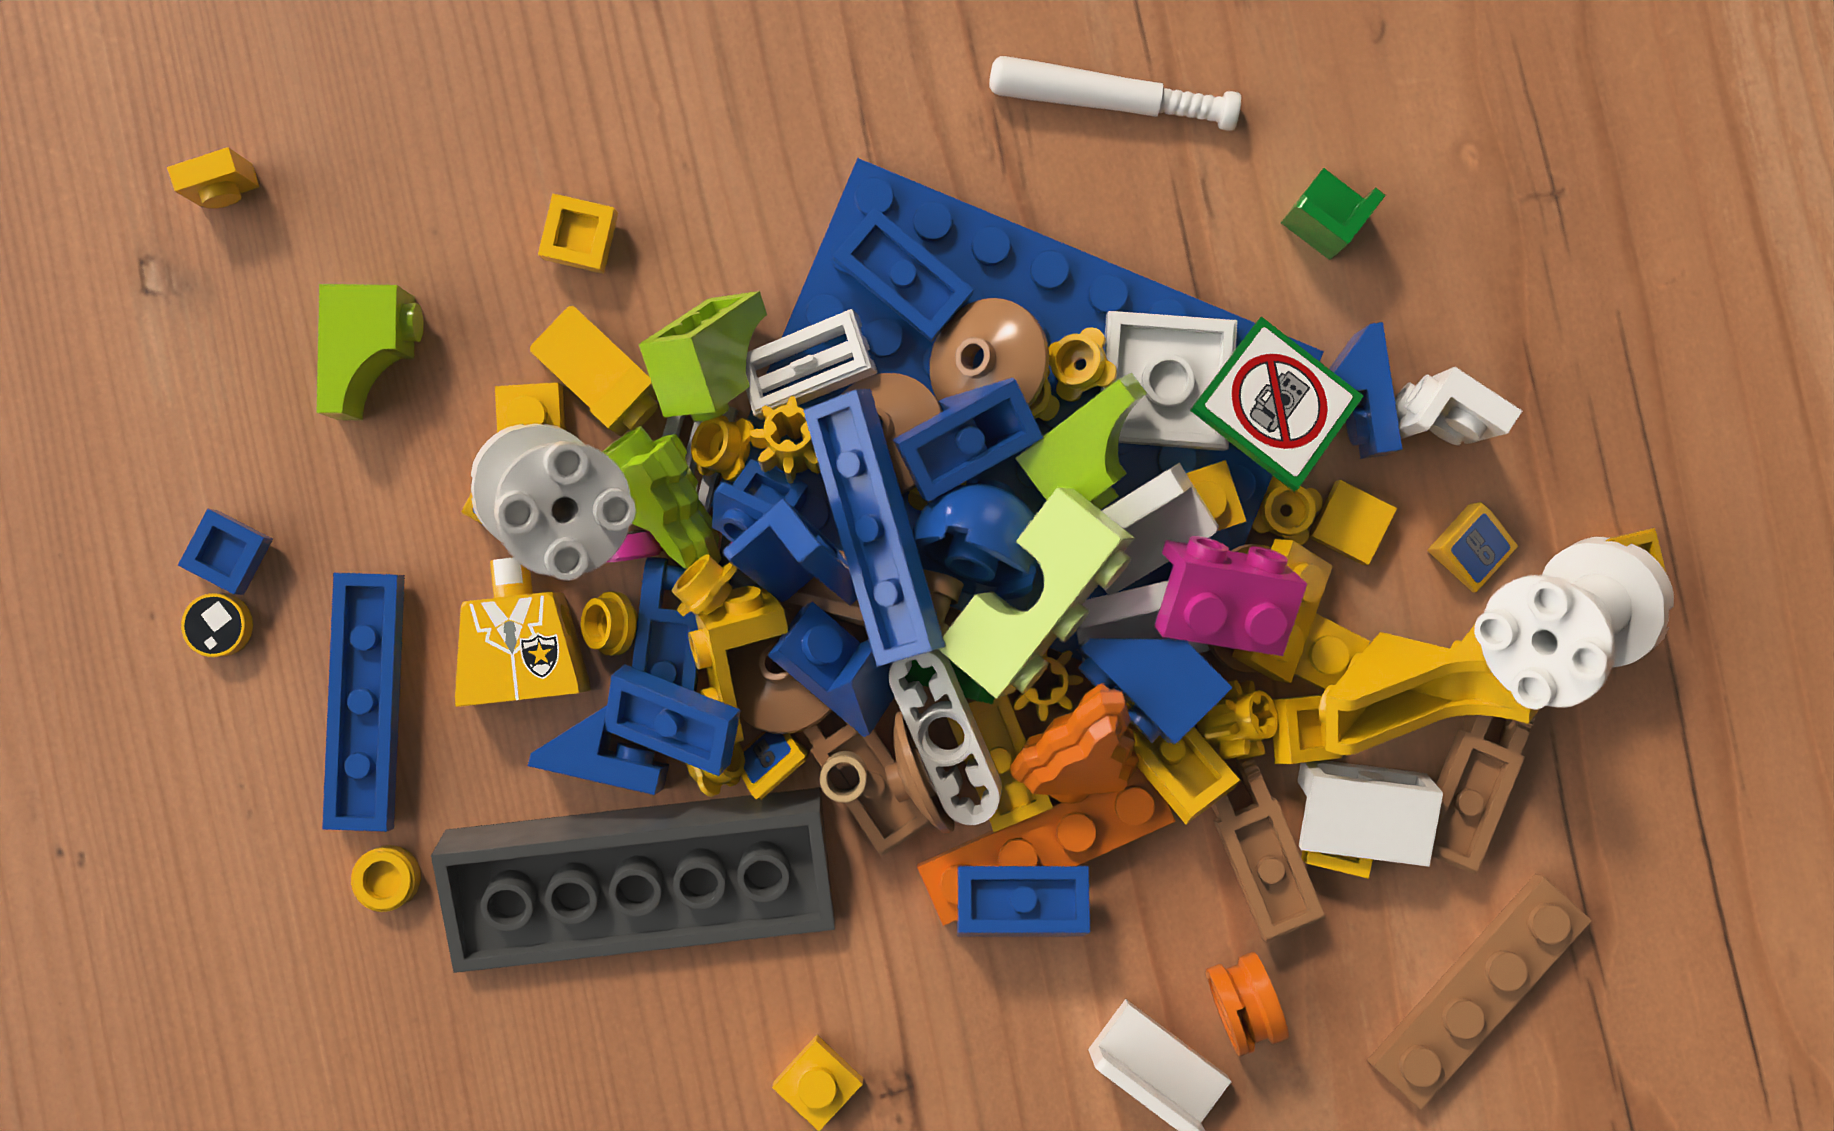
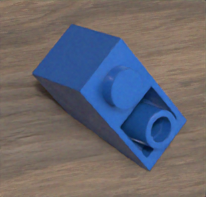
[1075,638,1232,744]

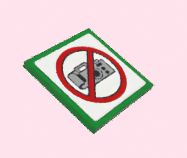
[1189,316,1363,492]

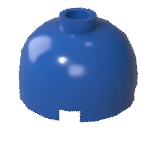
[912,479,1040,600]

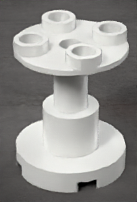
[471,423,636,580]
[1474,537,1674,709]

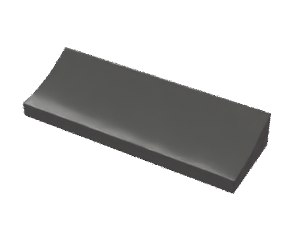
[431,787,835,973]

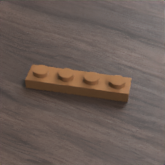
[1367,874,1592,1110]

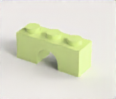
[938,488,1134,699]

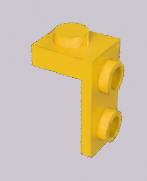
[530,306,659,436]
[688,586,788,743]

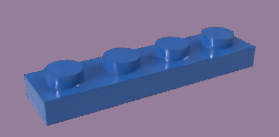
[803,389,945,667]
[322,573,405,832]

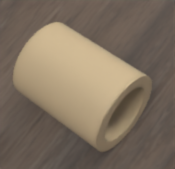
[820,751,868,802]

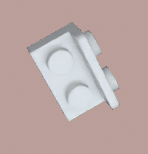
[1395,367,1522,445]

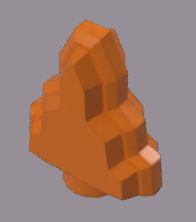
[1010,684,1139,804]

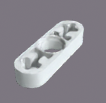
[889,649,1002,825]

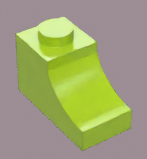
[316,284,423,420]
[638,291,767,422]
[1015,373,1147,510]

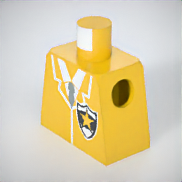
[455,558,591,707]

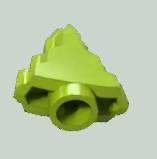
[602,426,722,569]

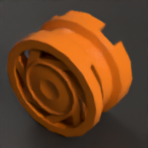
[1205,952,1289,1057]

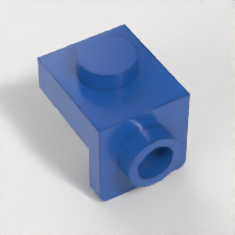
[712,459,808,542]

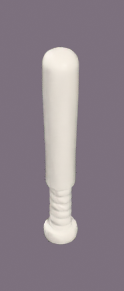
[989,56,1241,131]

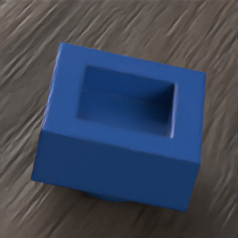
[178,508,273,595]

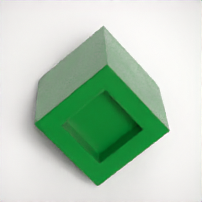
[1280,168,1386,260]

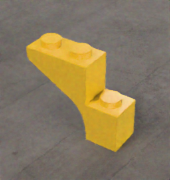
[1319,624,1540,755]

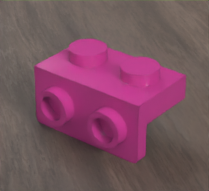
[1154,536,1307,656]

